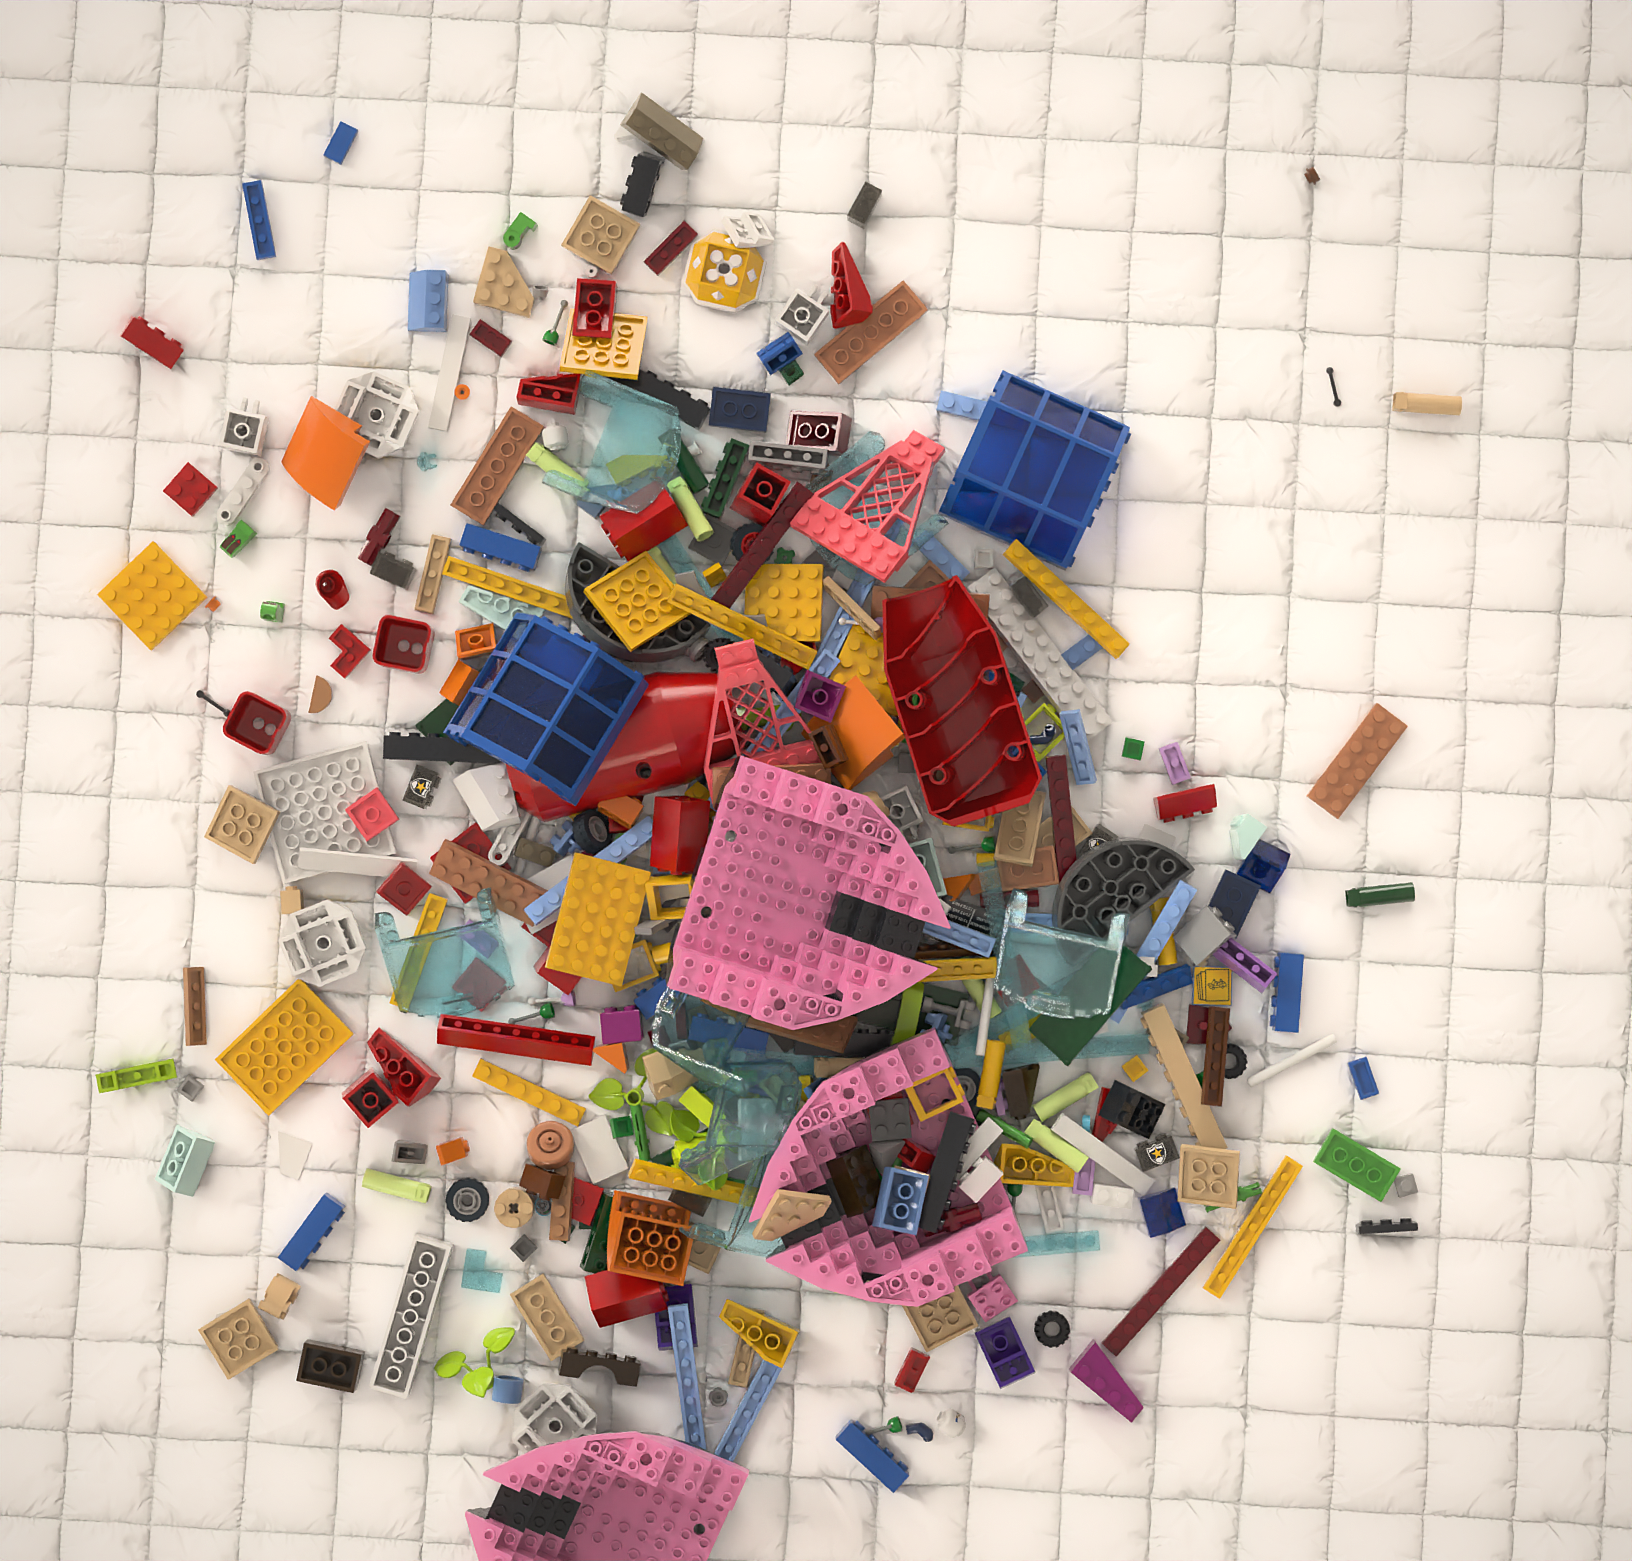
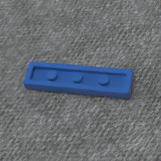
[242,180,276,260]
[1120,964,1193,1010]

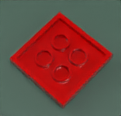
[430,822,512,904]

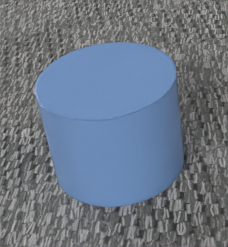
[492,1375,524,1404]

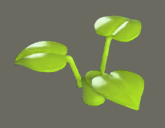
[588,1048,674,1136]
[670,1109,738,1191]
[434,1327,515,1398]

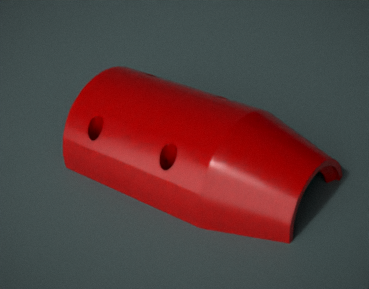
[882,575,1042,827]
[500,671,747,822]

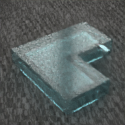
[461,1248,503,1293]

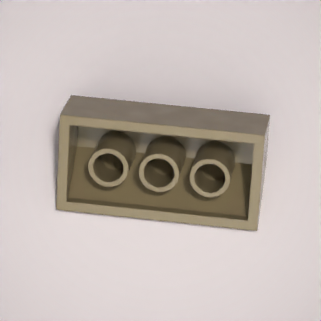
[620,92,704,170]

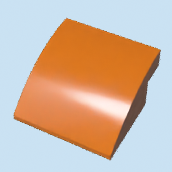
[281,396,370,511]
[801,675,905,790]
[607,1190,696,1286]

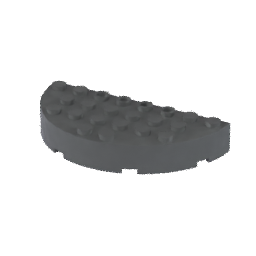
[565,542,711,663]
[1052,838,1195,967]

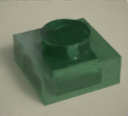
[778,360,804,386]

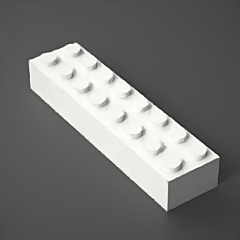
[369,1233,454,1399]

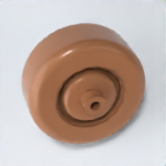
[527,1121,574,1170]

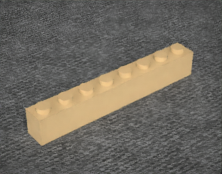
[1140,1003,1228,1149]

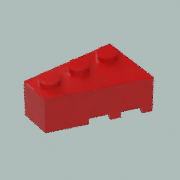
[120,316,184,369]
[516,373,583,415]

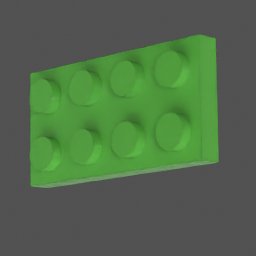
[1312,1128,1401,1202]

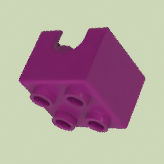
[600,1005,644,1044]

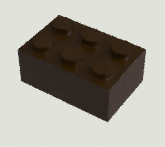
[826,1145,881,1218]
[296,1339,365,1393]

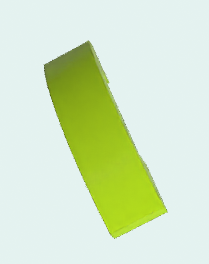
[891,982,924,1045]
[95,1058,178,1094]

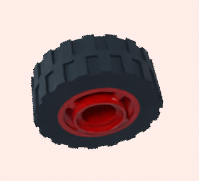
[730,523,774,565]

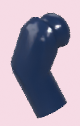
[1030,724,1056,745]
[906,1422,934,1442]

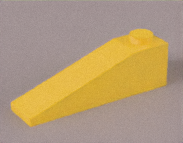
[994,1143,1075,1187]
[719,1299,800,1368]

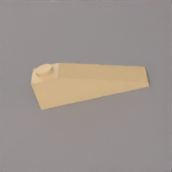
[642,1047,724,1100]

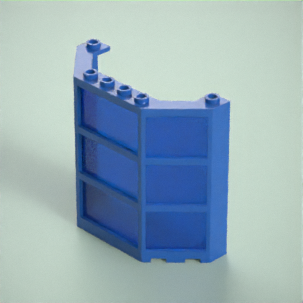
[938,370,1131,571]
[444,612,649,806]

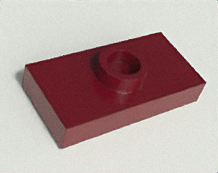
[469,319,512,358]

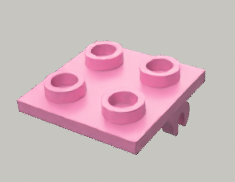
[967,1272,1018,1323]

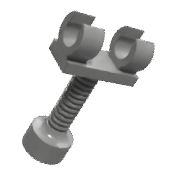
[921,996,976,1030]

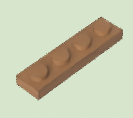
[183,967,207,1046]
[549,1162,575,1241]

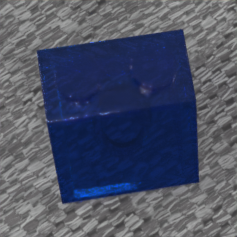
[1236,839,1291,893]
[1137,1187,1186,1238]

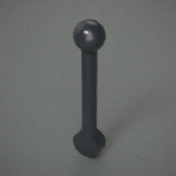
[1326,367,1341,407]
[196,690,230,717]

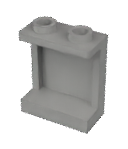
[1173,905,1237,968]

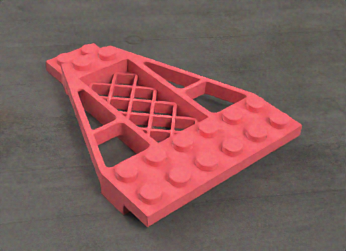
[790,430,946,583]
[703,639,822,805]

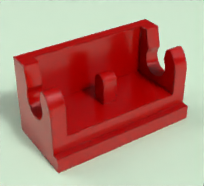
[894,1347,931,1393]

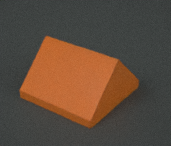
[455,623,498,661]
[439,659,492,713]
[593,1043,630,1074]

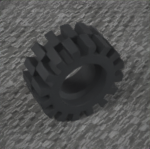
[703,638,736,673]
[1224,1043,1248,1079]
[1034,1310,1070,1348]

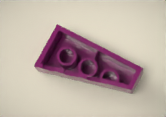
[1069,1339,1144,1423]

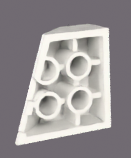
[452,762,521,831]

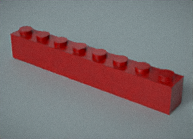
[437,1014,596,1066]

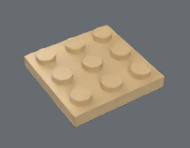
[561,195,641,275]
[204,785,280,864]
[1177,1144,1240,1209]
[902,1285,979,1353]
[198,1298,280,1380]

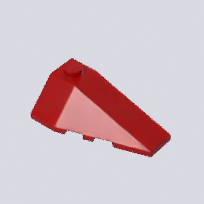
[830,242,873,329]
[367,1027,441,1107]

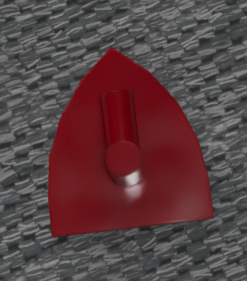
[1186,1004,1232,1044]

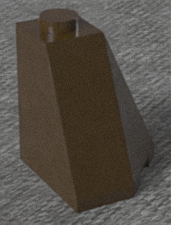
[1001,1062,1040,1120]

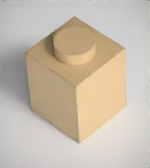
[280,886,304,914]

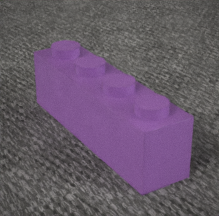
[1213,938,1278,994]

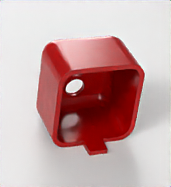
[372,615,435,674]
[223,691,291,755]

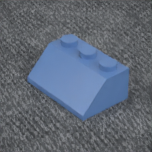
[408,270,449,332]
[872,1167,929,1235]

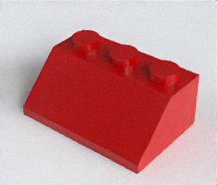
[1153,784,1217,823]

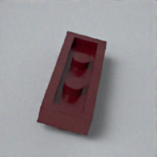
[643,221,698,276]

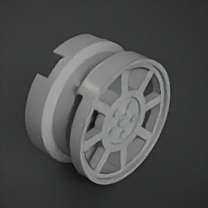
[684,632,710,663]

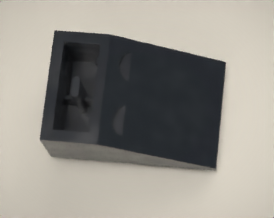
[1098,1080,1166,1139]

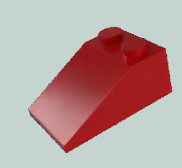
[572,278,618,339]

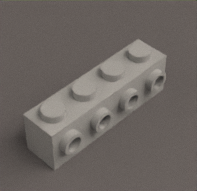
[748,441,829,475]

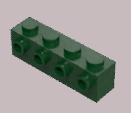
[701,438,750,520]
[579,1192,614,1274]

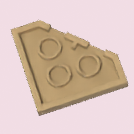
[473,246,535,318]
[752,1189,832,1241]

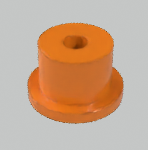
[454,384,470,400]
[205,596,221,612]

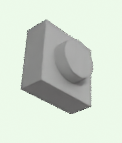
[1394,1173,1418,1198]

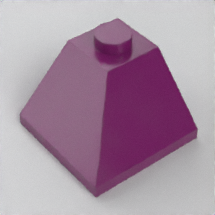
[794,670,846,723]

